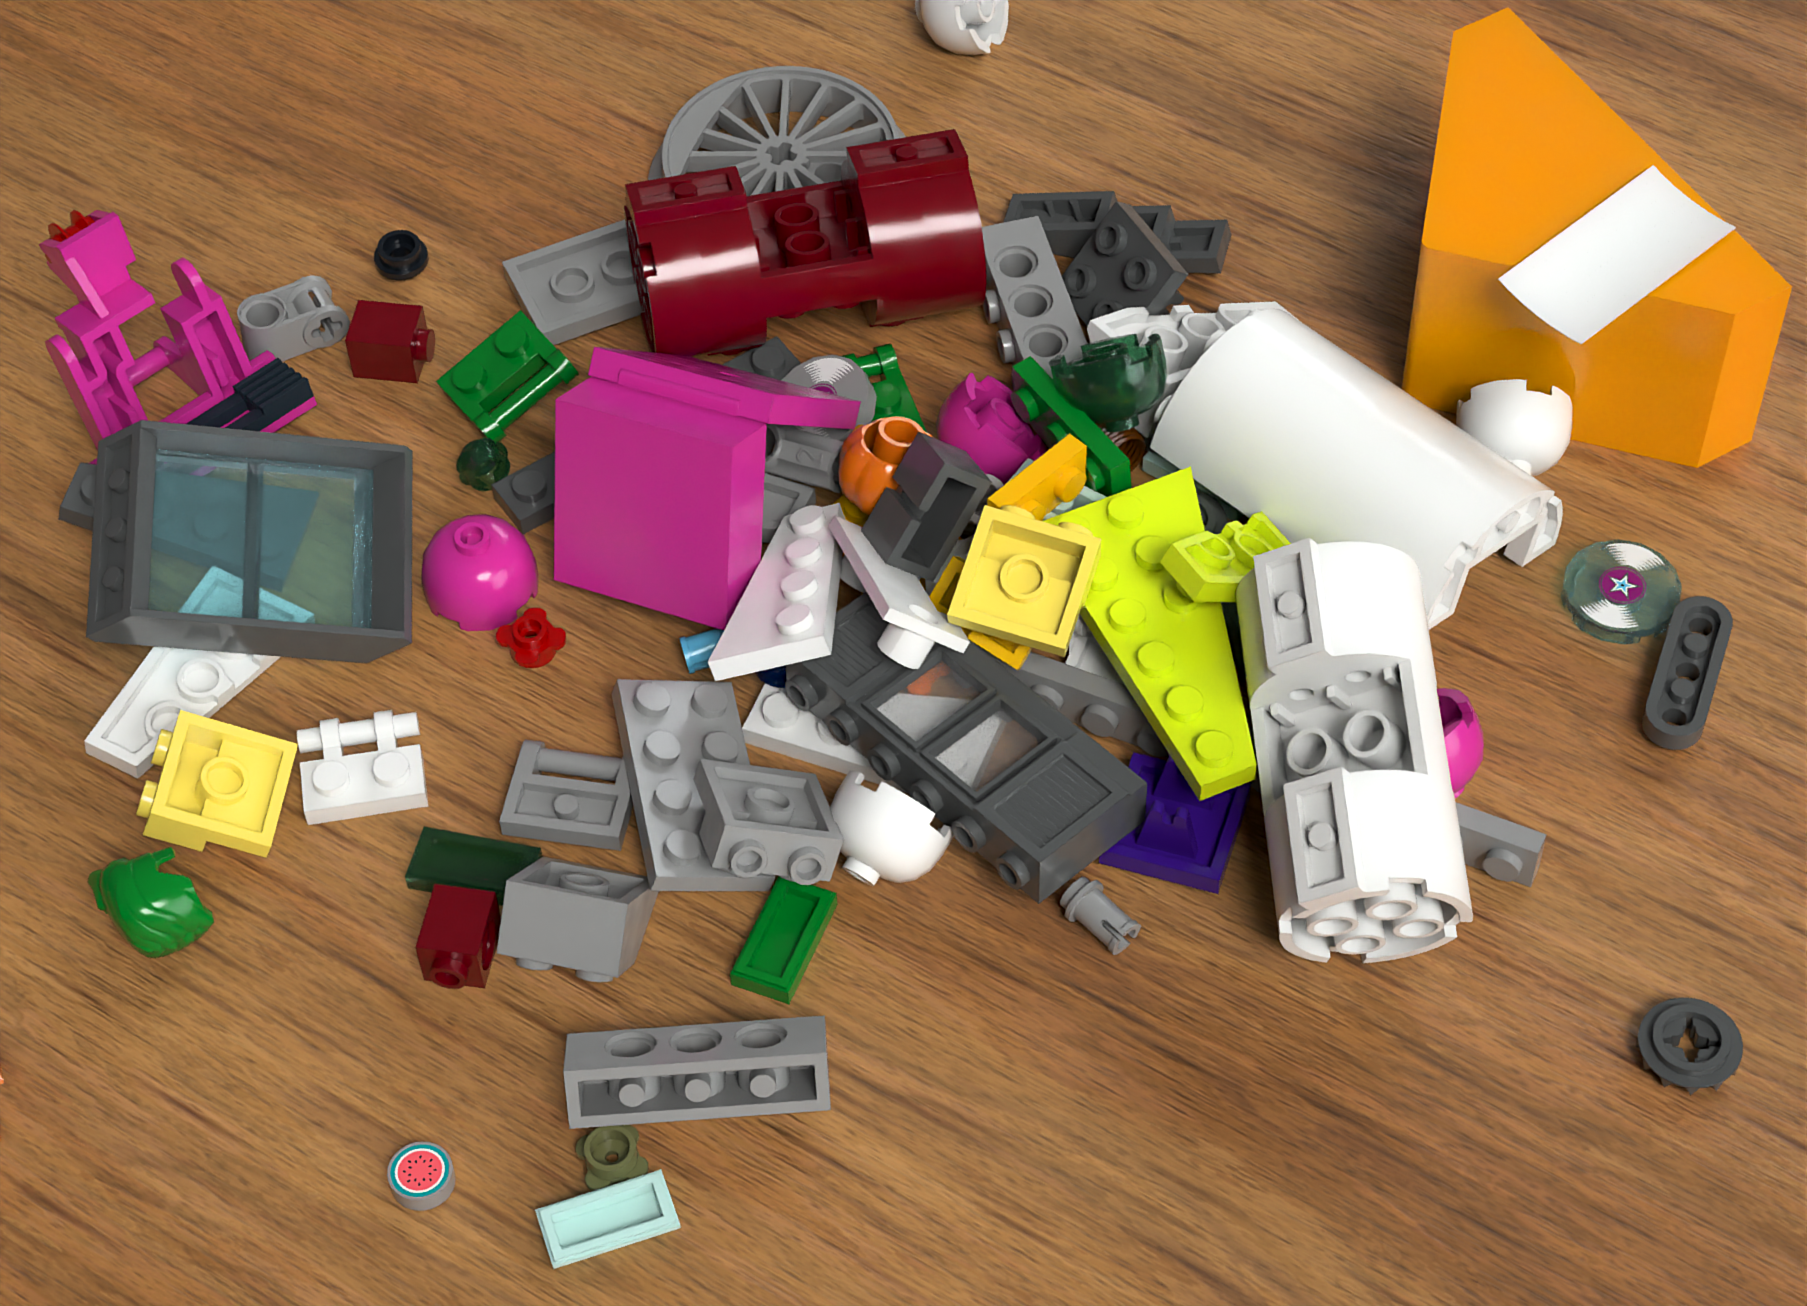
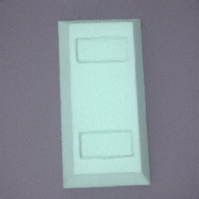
[535,1169,681,1269]

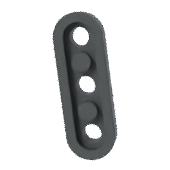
[1642,596,1733,750]

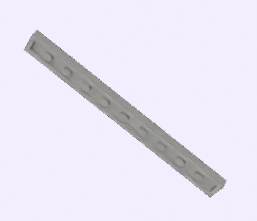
[974,643,1547,887]

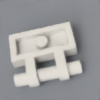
[297,710,428,825]

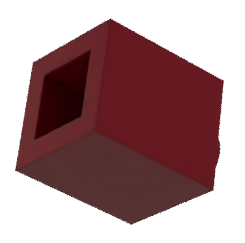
[345,300,435,384]

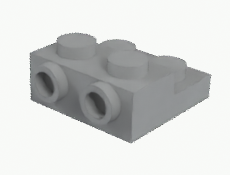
[693,759,844,885]

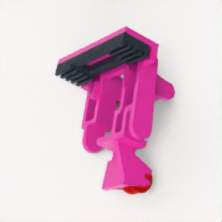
[39,210,317,479]

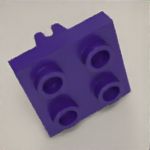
[1099,752,1252,894]

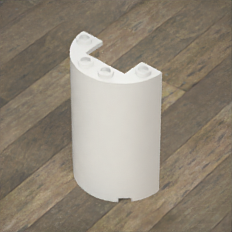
[1150,308,1563,630]

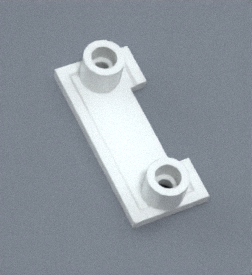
[828,515,970,669]

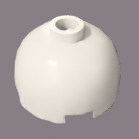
[915,0,1009,55]
[1456,379,1573,477]
[830,771,954,886]

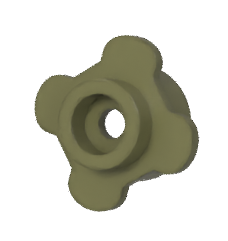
[576,1125,649,1191]

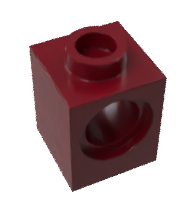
[415,884,501,989]

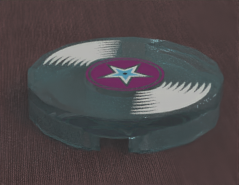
[1561,539,1682,645]

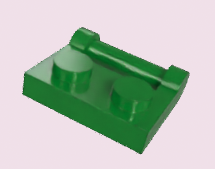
[436,310,579,446]

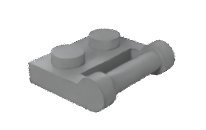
[499,739,633,851]

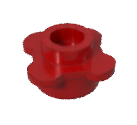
[496,608,567,668]

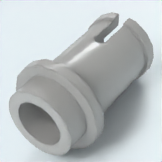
[1060,877,1141,955]

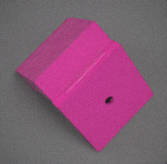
[554,347,861,630]

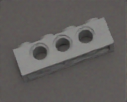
[982,216,1099,400]
[563,1016,831,1129]

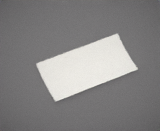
[1498,165,1736,344]

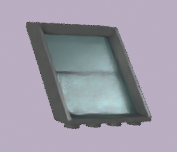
[86,420,413,663]

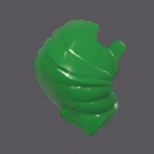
[87,847,214,959]

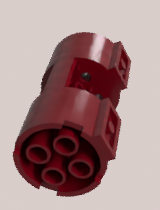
[624,129,986,357]

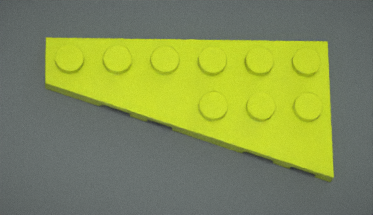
[1042,466,1257,801]

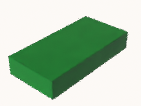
[730,876,838,1004]

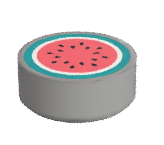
[387,1142,456,1211]

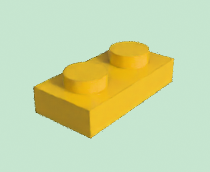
[987,433,1087,521]

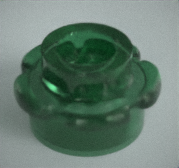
[456,438,510,491]

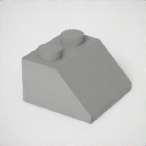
[496,856,659,982]

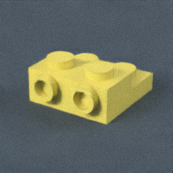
[947,505,1101,657]
[136,710,298,858]

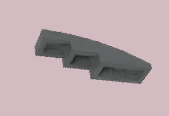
[1003,191,1232,274]

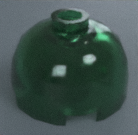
[1048,333,1167,432]

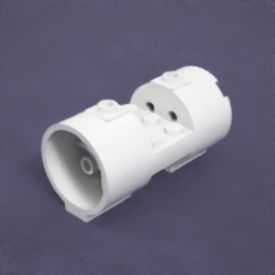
[1236,537,1473,963]

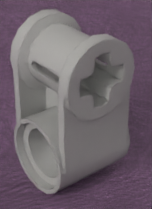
[237,275,350,363]

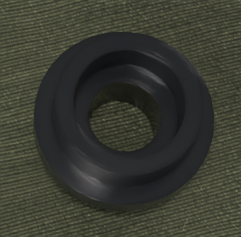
[374,230,429,280]

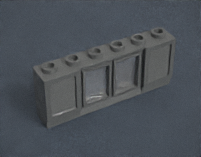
[785,591,1147,904]

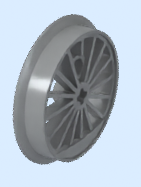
[648,66,906,196]

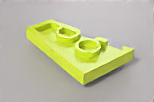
[1160,511,1291,603]

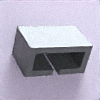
[861,432,992,582]

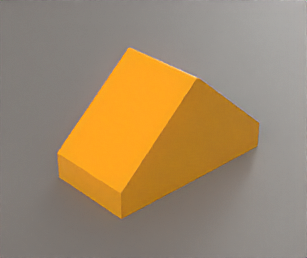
[1401,7,1792,468]

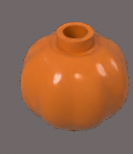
[838,416,932,517]

